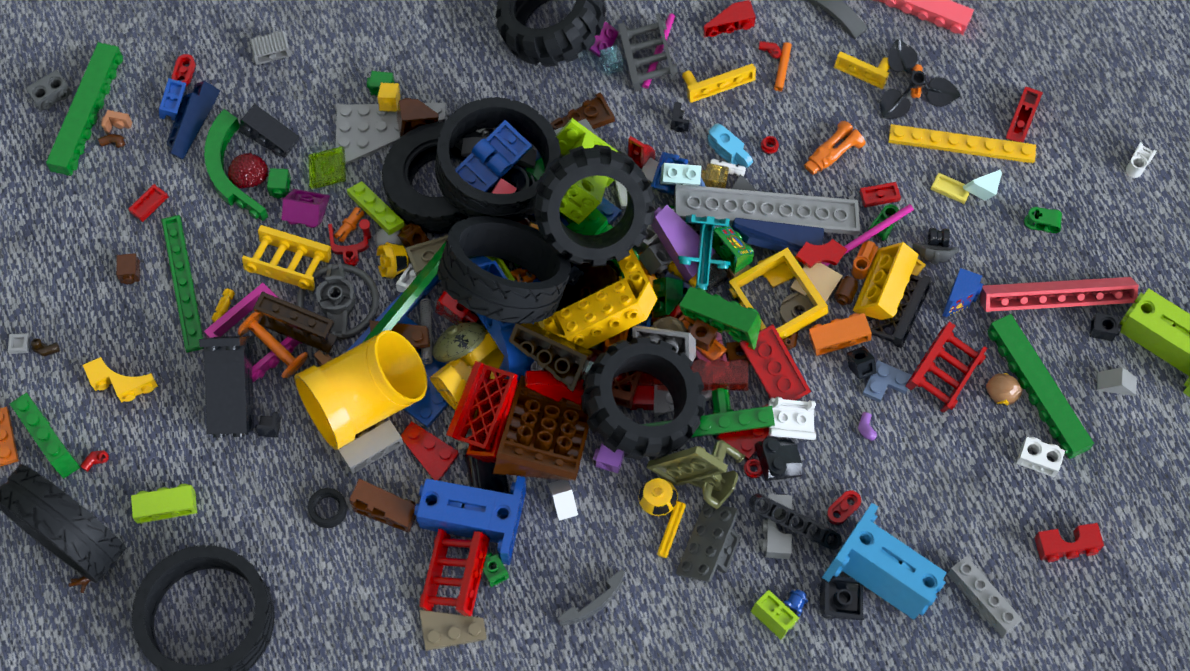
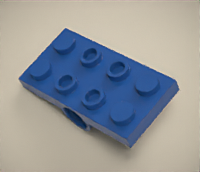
[455,120,532,192]

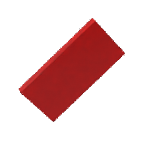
[739,324,811,401]

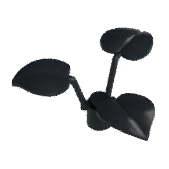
[880,39,960,119]

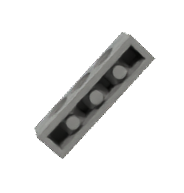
[947,556,1023,638]

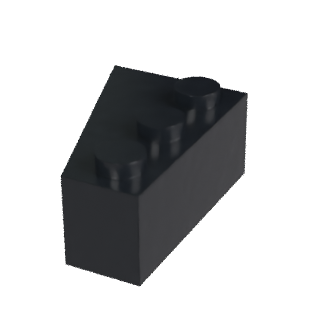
[239,104,299,158]

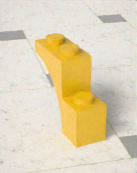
[83,357,158,402]

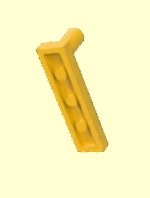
[682,63,756,103]

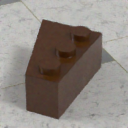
[349,478,416,533]

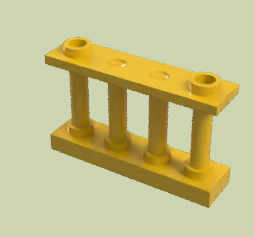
[242,225,332,291]

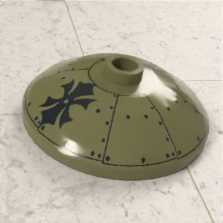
[432,322,486,362]

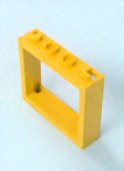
[728,247,829,340]

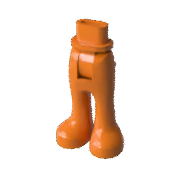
[804,121,865,175]

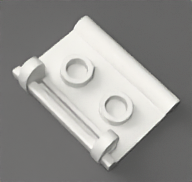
[768,397,816,440]

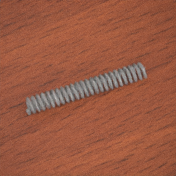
[420,298,433,364]

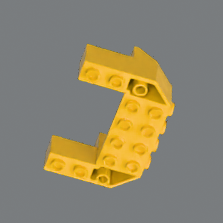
[538,249,657,349]

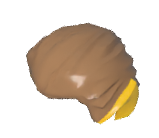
[986,373,1023,406]

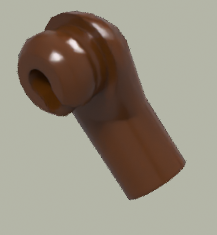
[782,331,798,350]

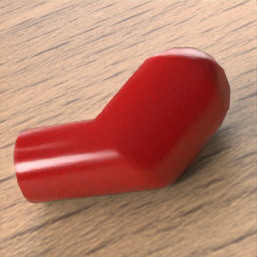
[759,41,782,59]
[80,450,109,472]

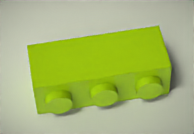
[131,484,197,524]

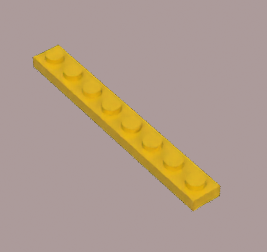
[888,124,1036,163]

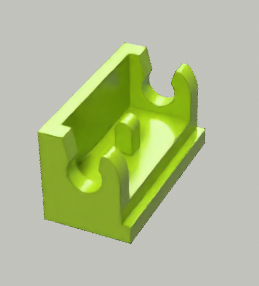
[751,590,799,639]

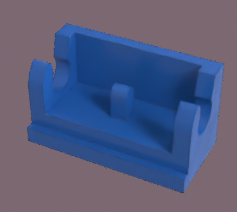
[159,78,186,121]
[651,152,688,195]

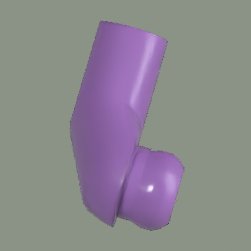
[858,412,877,441]

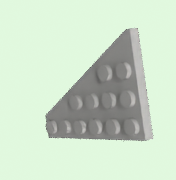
[335,103,446,169]

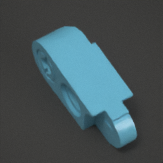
[707,123,753,168]

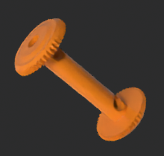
[238,312,308,378]

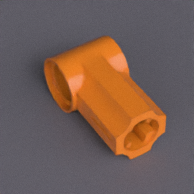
[851,241,878,280]

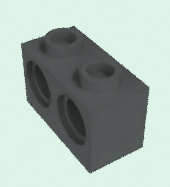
[25,69,72,111]

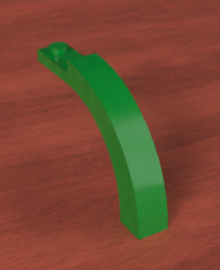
[204,109,268,222]

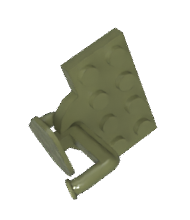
[647,440,745,509]

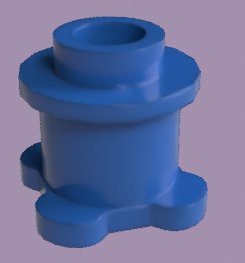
[784,589,808,617]

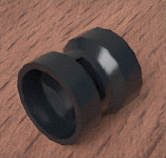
[928,228,950,247]

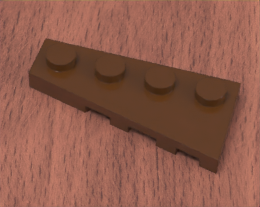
[550,92,615,130]

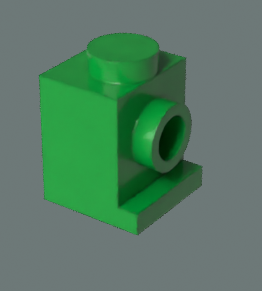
[483,553,509,587]

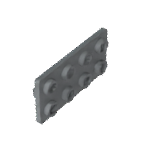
[676,503,741,582]

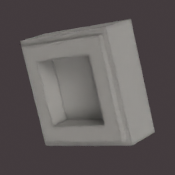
[7,333,30,354]

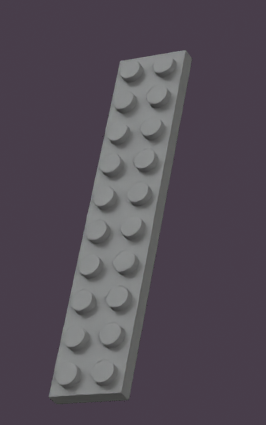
[674,184,860,235]

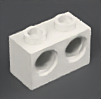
[1016,437,1065,477]

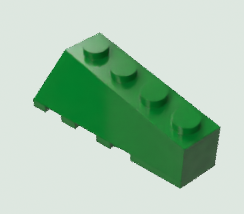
[679,287,762,350]

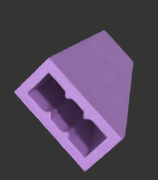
[651,205,716,282]

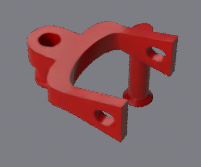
[328,219,372,266]

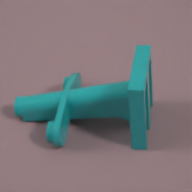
[678,214,731,290]

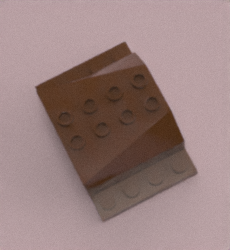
[493,375,589,481]

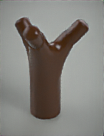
[68,576,91,593]

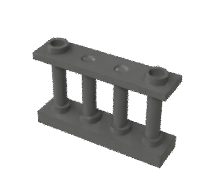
[618,13,678,92]

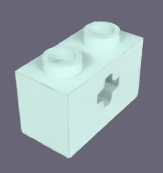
[660,163,701,186]

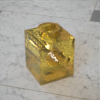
[701,163,729,188]

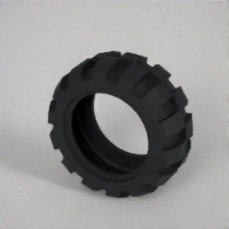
[495,0,606,67]

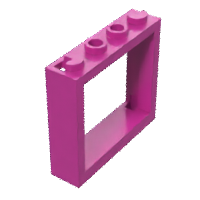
[204,283,302,383]

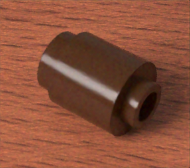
[834,276,858,305]

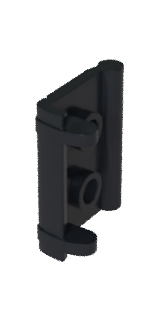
[464,449,509,494]

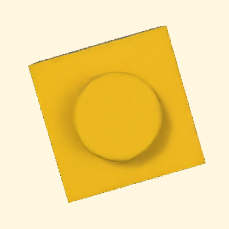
[378,83,401,112]

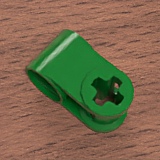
[869,204,899,242]
[1024,207,1062,234]

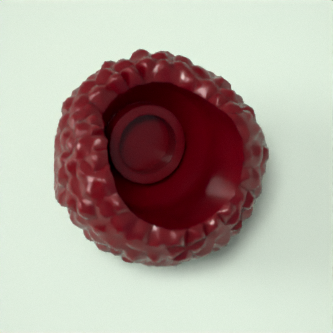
[228,153,269,188]

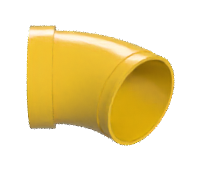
[294,330,427,450]

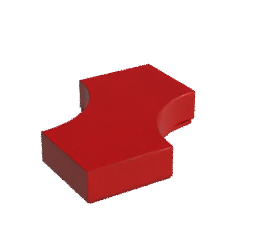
[795,239,848,268]

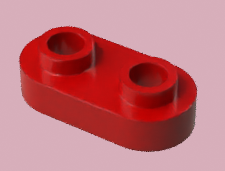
[172,54,196,87]
[827,490,861,525]

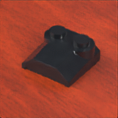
[754,438,802,481]
[820,576,864,620]

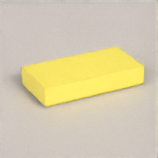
[931,173,970,204]

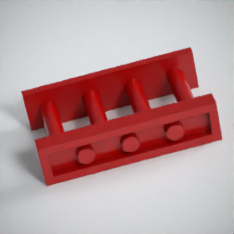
[905,321,987,413]
[420,529,490,617]

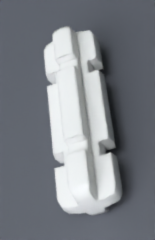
[710,159,746,176]

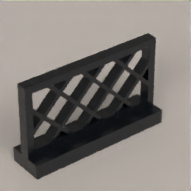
[866,274,931,348]

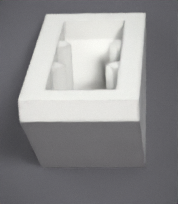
[548,480,578,521]

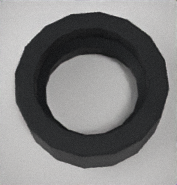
[308,488,347,528]

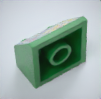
[712,227,754,274]

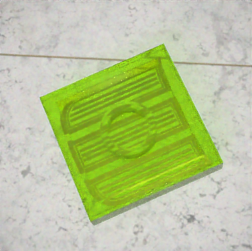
[309,146,346,189]

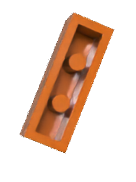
[809,313,872,356]

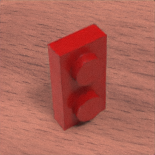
[859,182,901,208]

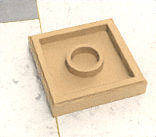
[790,263,843,302]

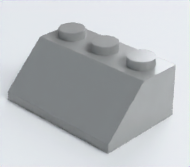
[632,325,696,362]

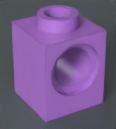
[593,443,624,473]

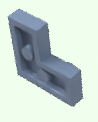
[862,360,912,402]

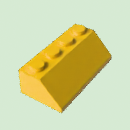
[853,242,919,320]

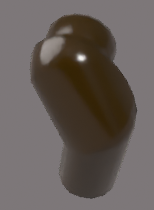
[31,339,61,356]

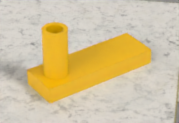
[834,51,890,89]

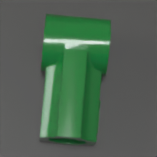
[712,388,733,414]

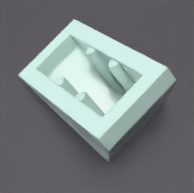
[963,170,1002,200]

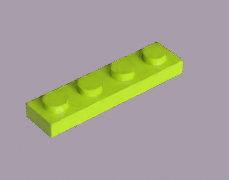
[347,181,405,235]

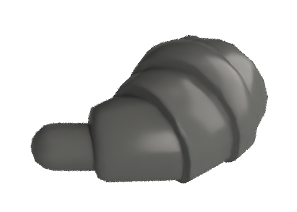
[912,242,959,264]

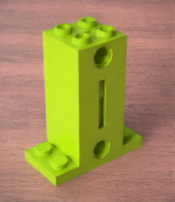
[555,118,618,225]
[1119,288,1190,397]

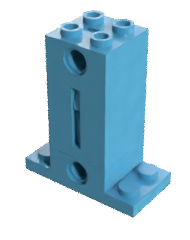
[822,503,947,620]

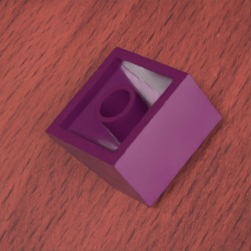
[281,189,330,228]

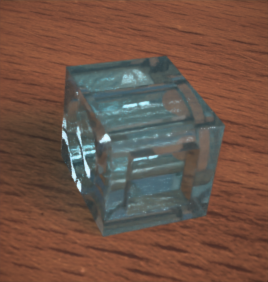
[600,45,623,76]

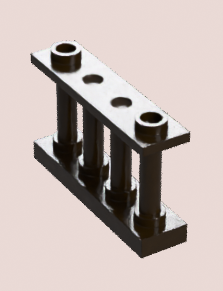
[253,292,338,354]

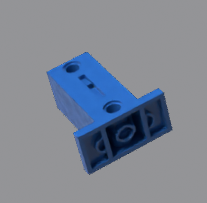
[414,476,526,565]

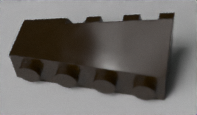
[509,322,593,392]

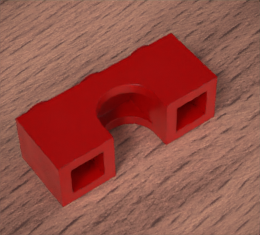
[1034,523,1104,562]

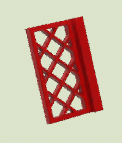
[446,361,518,450]

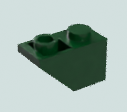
[653,277,683,318]

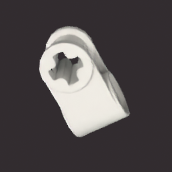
[1126,142,1157,178]

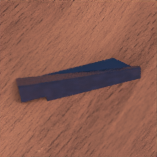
[166,81,220,159]
[731,218,824,256]

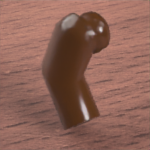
[98,134,125,148]

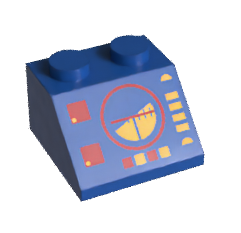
[942,268,983,317]

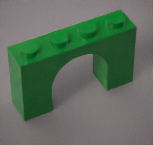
[10,392,81,479]

